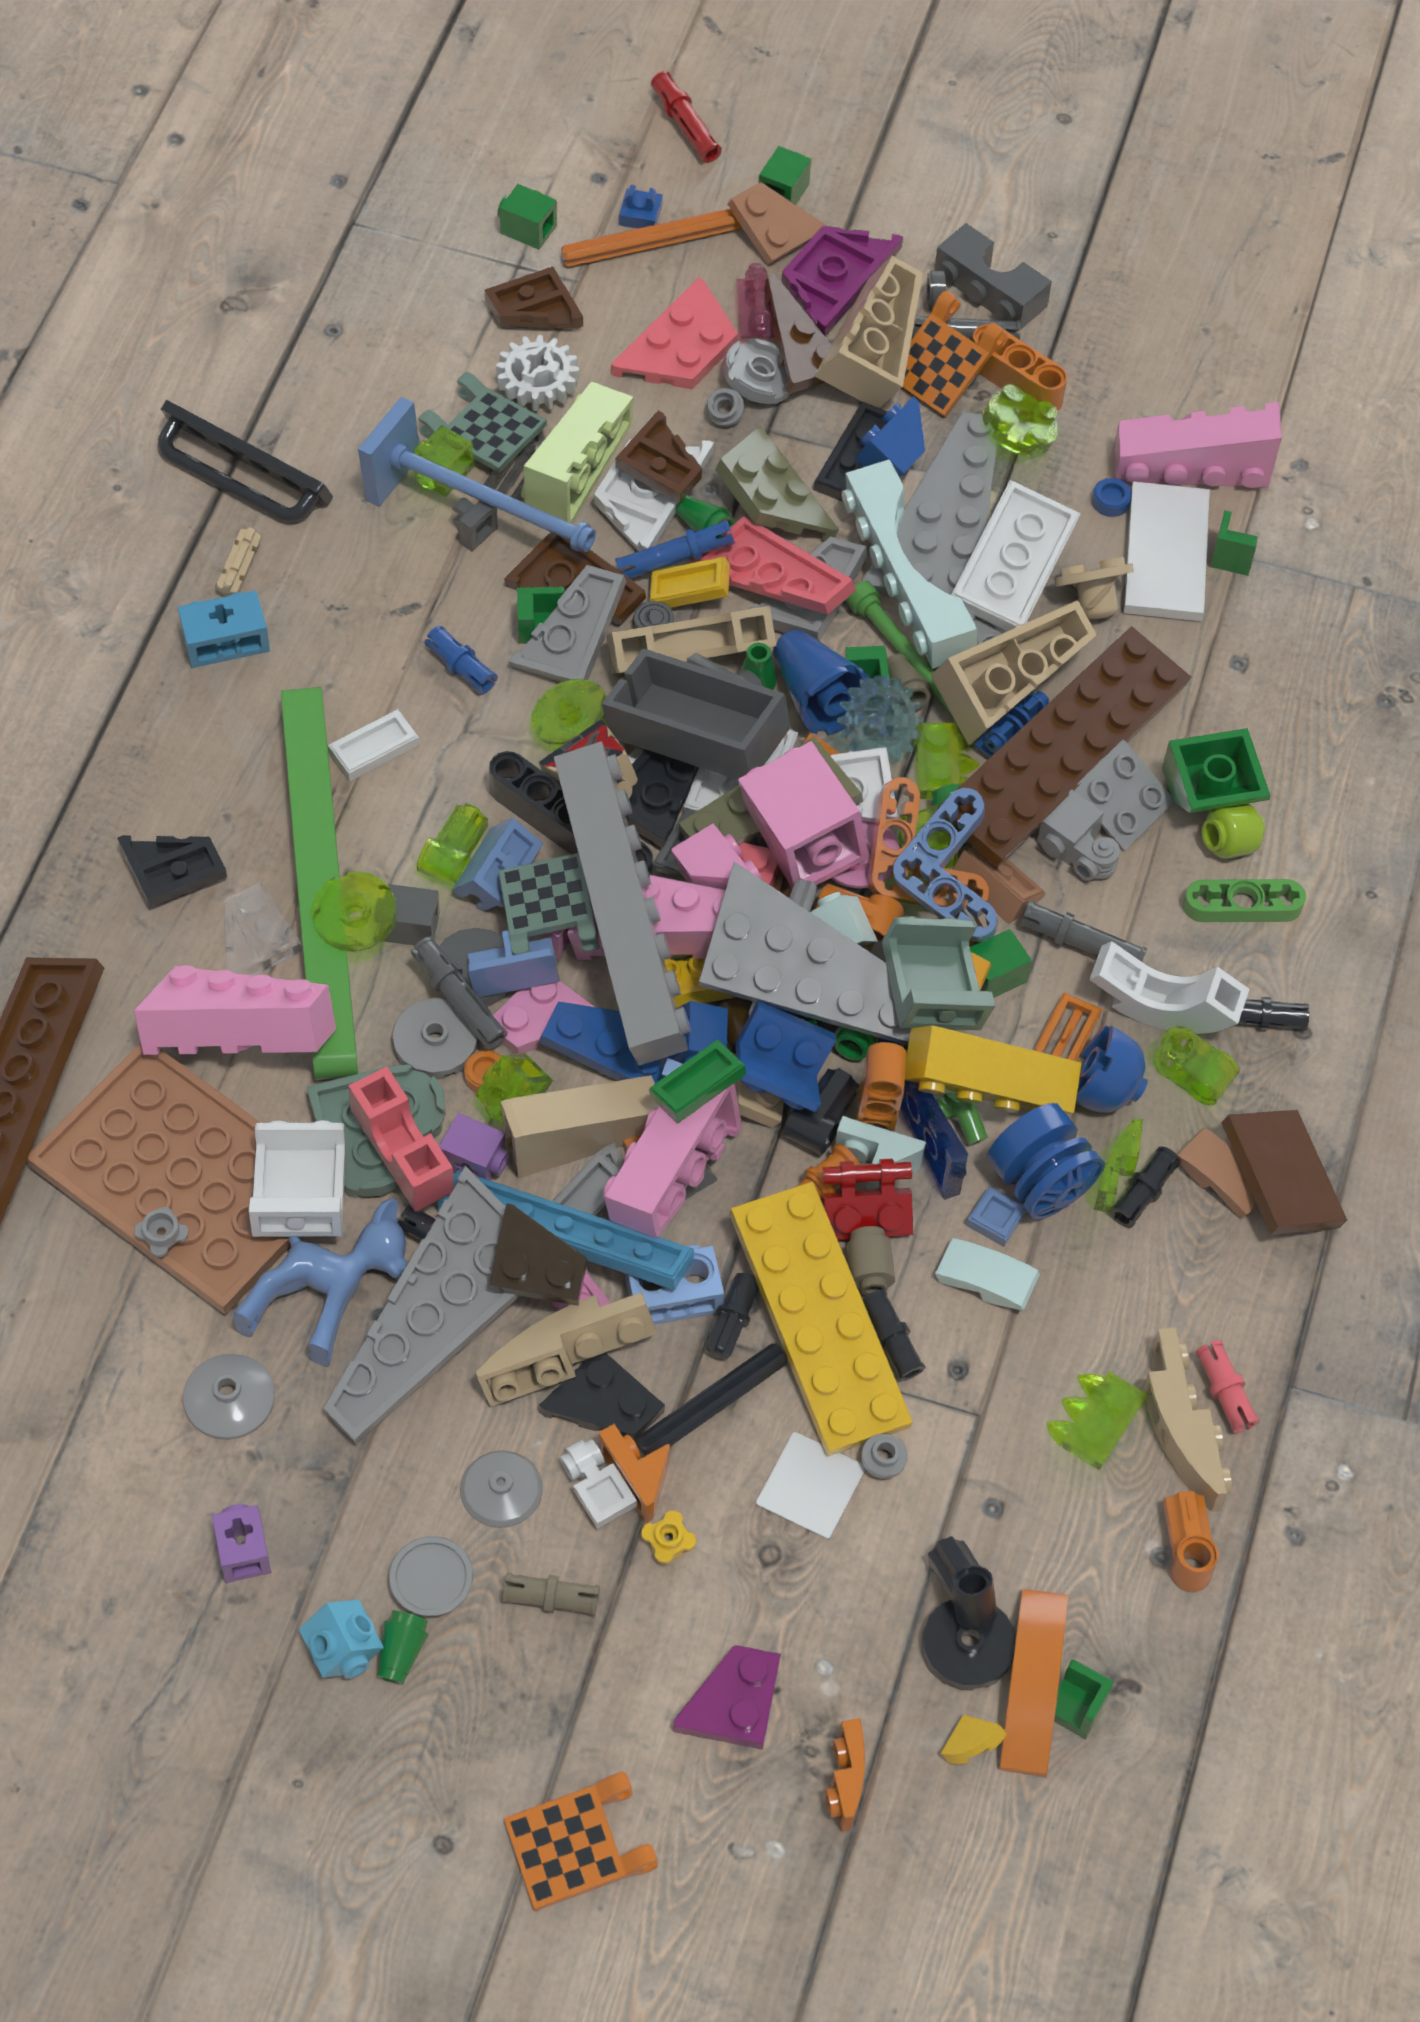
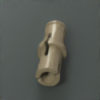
[503,1572,600,1616]

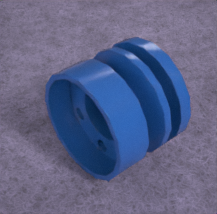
[987,1103,1105,1219]

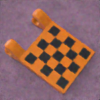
[902,291,1007,418]
[504,1772,658,1911]

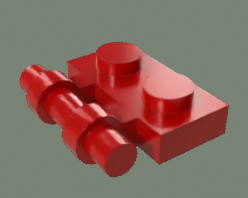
[822,1158,913,1240]

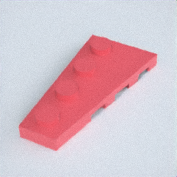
[689,516,856,615]

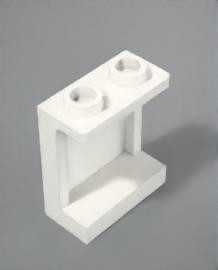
[249,1120,346,1237]

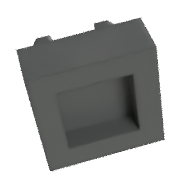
[452,497,498,552]

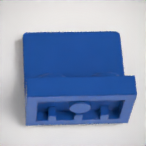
[735,1001,836,1112]

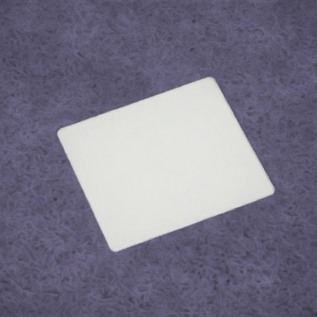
[756,1432,866,1538]

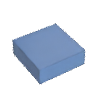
[966,1186,1027,1247]

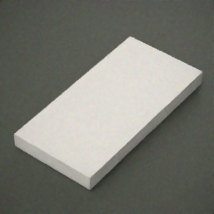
[951,480,1081,631]
[1123,481,1210,622]

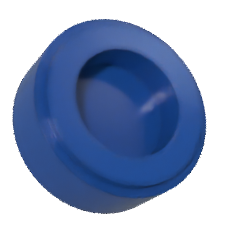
[1092,478,1132,517]

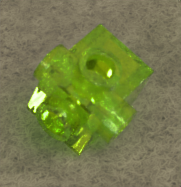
[475,1053,554,1123]

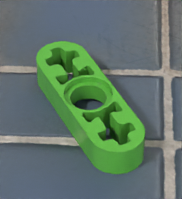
[1183,879,1306,922]

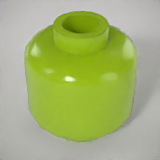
[1202,804,1265,859]

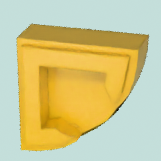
[941,1714,1007,1764]

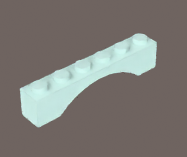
[842,459,977,669]

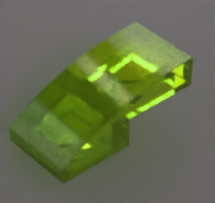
[1094,1118,1144,1213]

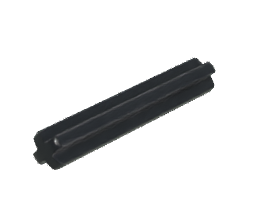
[635,1343,787,1457]

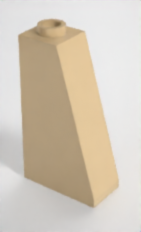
[501,1075,659,1178]

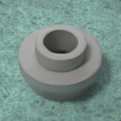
[706,388,745,427]
[861,1434,907,1479]

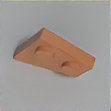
[727,182,826,266]

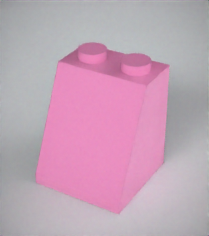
[738,741,869,889]

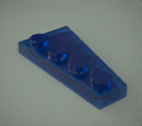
[878,1037,968,1200]

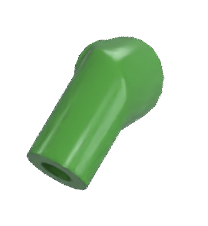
[932,1093,988,1145]

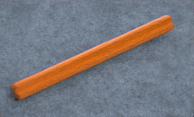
[561,208,743,267]

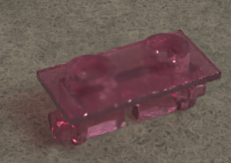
[736,263,774,339]

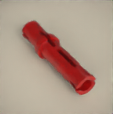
[650,71,722,163]

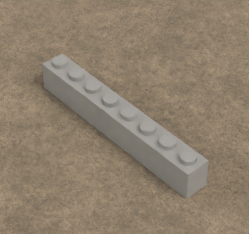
[554,741,691,1065]

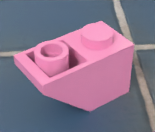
[671,823,762,890]

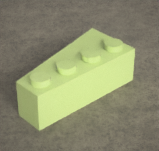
[521,381,633,524]

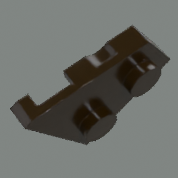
[489,1203,587,1306]

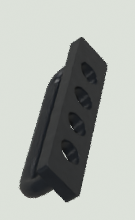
[158,400,333,523]

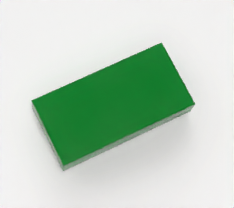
[649,1039,747,1124]

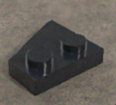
[117,835,227,908]
[539,1352,665,1441]

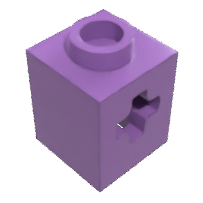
[439,1113,510,1180]
[212,1504,272,1583]

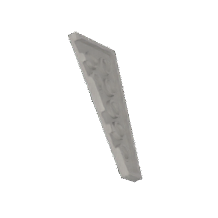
[861,412,1000,598]
[698,862,956,1046]
[324,1166,520,1445]

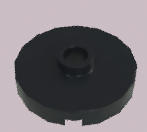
[922,1600,1016,1690]

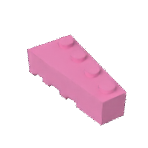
[1114,402,1282,488]
[567,875,726,961]
[134,965,336,1055]
[603,1083,742,1239]

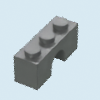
[934,223,1052,331]

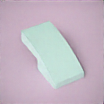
[935,1238,1040,1311]

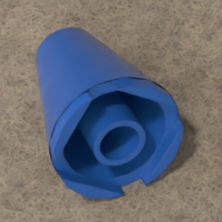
[773,630,874,735]

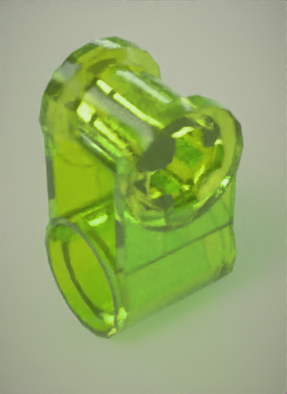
[1154,1026,1240,1106]

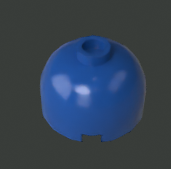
[1076,1025,1148,1113]

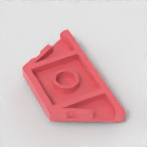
[611,277,738,389]

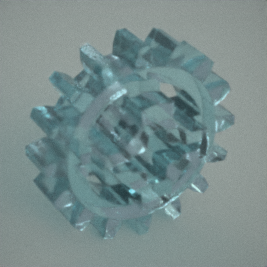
[837,676,924,762]

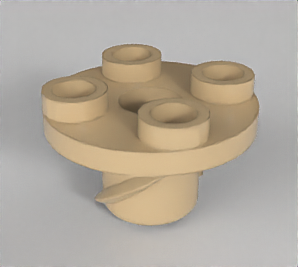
[1054,557,1134,619]

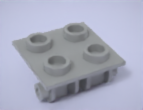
[1074,739,1174,852]

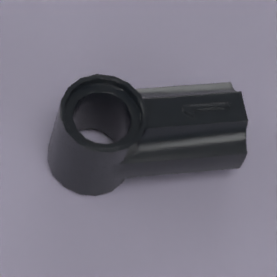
[783,1068,860,1156]
[928,1536,997,1629]

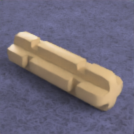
[216,527,261,597]

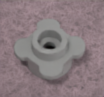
[134,1207,189,1257]

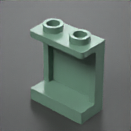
[881,916,995,1030]

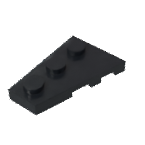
[626,749,699,848]

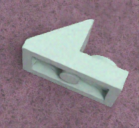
[835,1116,926,1190]

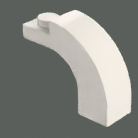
[1089,941,1250,1034]

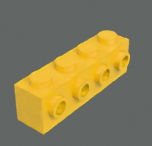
[905,1025,1082,1114]

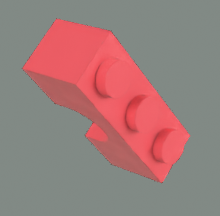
[348,1066,454,1212]

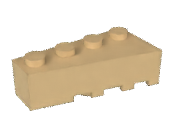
[931,600,1097,746]

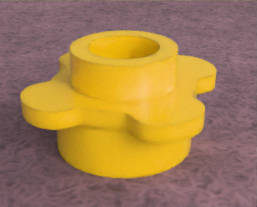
[641,1511,696,1564]

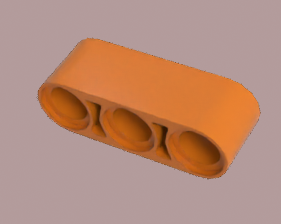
[972,324,1067,414]
[856,1042,907,1132]

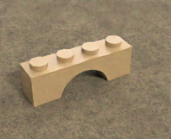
[606,606,777,674]

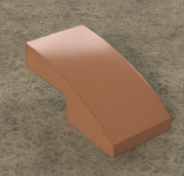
[1175,1128,1257,1218]

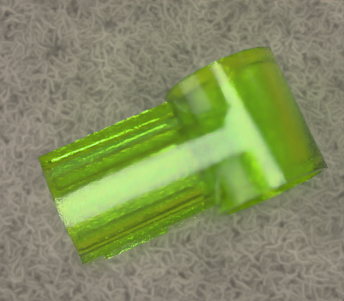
[417,803,488,886]

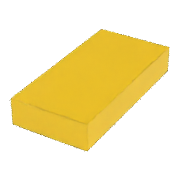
[650,557,730,608]

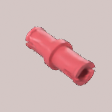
[1195,1340,1260,1434]

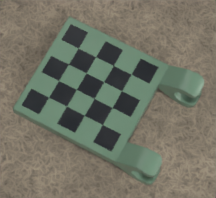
[418,372,547,473]
[499,853,600,955]

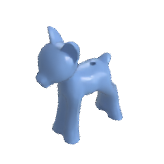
[233,1198,407,1367]

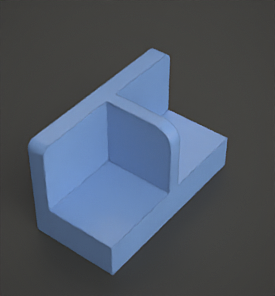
[467,930,560,997]

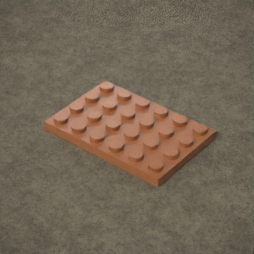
[26,1042,299,1315]

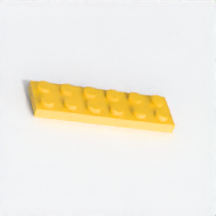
[729,1182,913,1457]

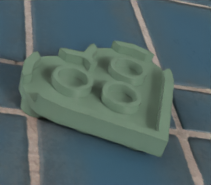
[307,1064,446,1198]

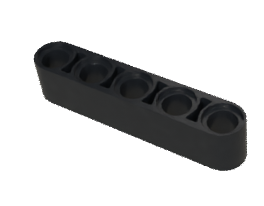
[489,751,653,875]

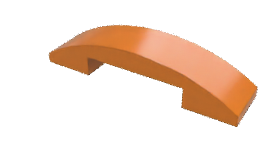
[999,1588,1069,1777]

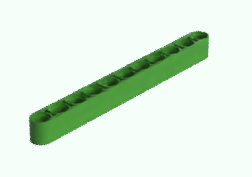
[281,687,358,1080]

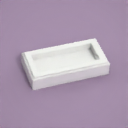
[328,709,419,782]

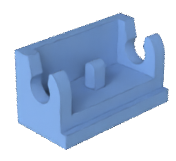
[452,817,543,911]

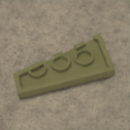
[679,737,863,846]

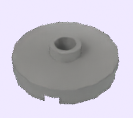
[722,339,791,404]
[392,998,479,1079]

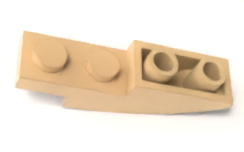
[476,1292,657,1407]
[1142,1327,1232,1511]

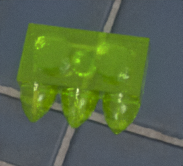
[915,723,980,799]
[1046,1371,1148,1471]

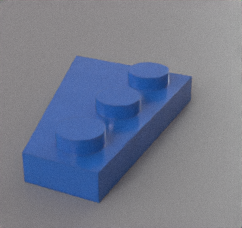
[538,1001,668,1084]

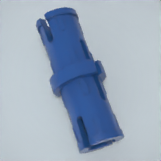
[425,626,498,694]

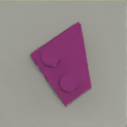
[673,1645,781,1750]

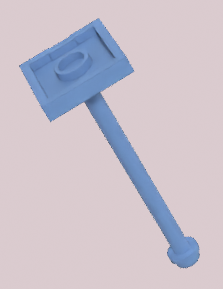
[358,397,596,552]

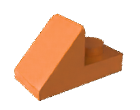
[598,1424,670,1524]

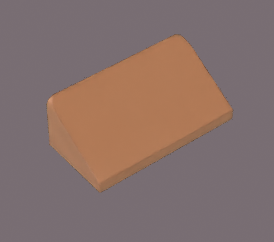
[953,847,1046,923]

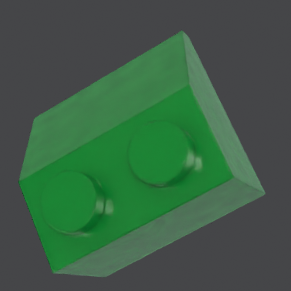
[1162,728,1271,813]

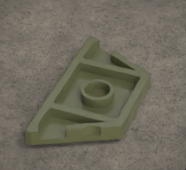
[715,427,839,541]

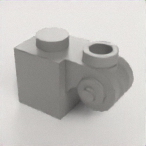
[1037,789,1120,881]

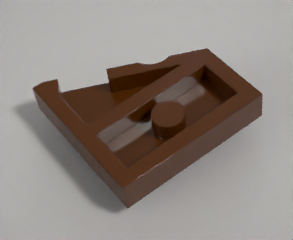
[485,266,583,328]
[615,410,702,503]

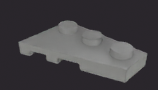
[749,536,867,641]
[508,565,627,689]

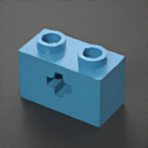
[177,590,270,668]

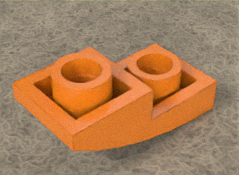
[825,1718,865,1832]

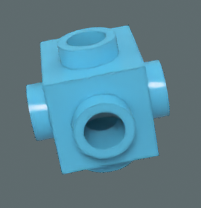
[299,1600,384,1679]

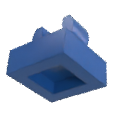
[619,184,663,229]

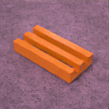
[1034,992,1102,1062]

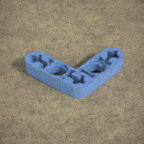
[893,788,998,943]

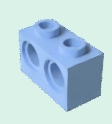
[625,1245,724,1325]

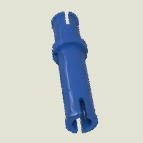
[615,520,735,579]

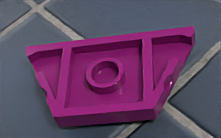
[781,226,903,336]

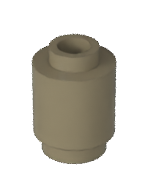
[847,1226,895,1295]

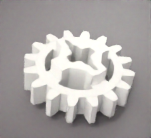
[496,335,579,411]

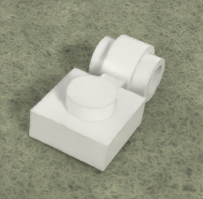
[559,1439,637,1529]

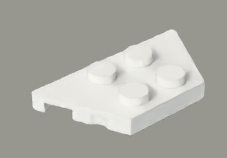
[594,439,714,551]

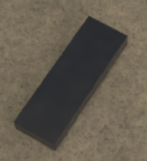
[813,401,888,502]

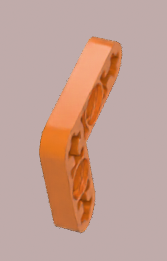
[868,777,989,909]

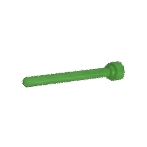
[845,581,952,715]

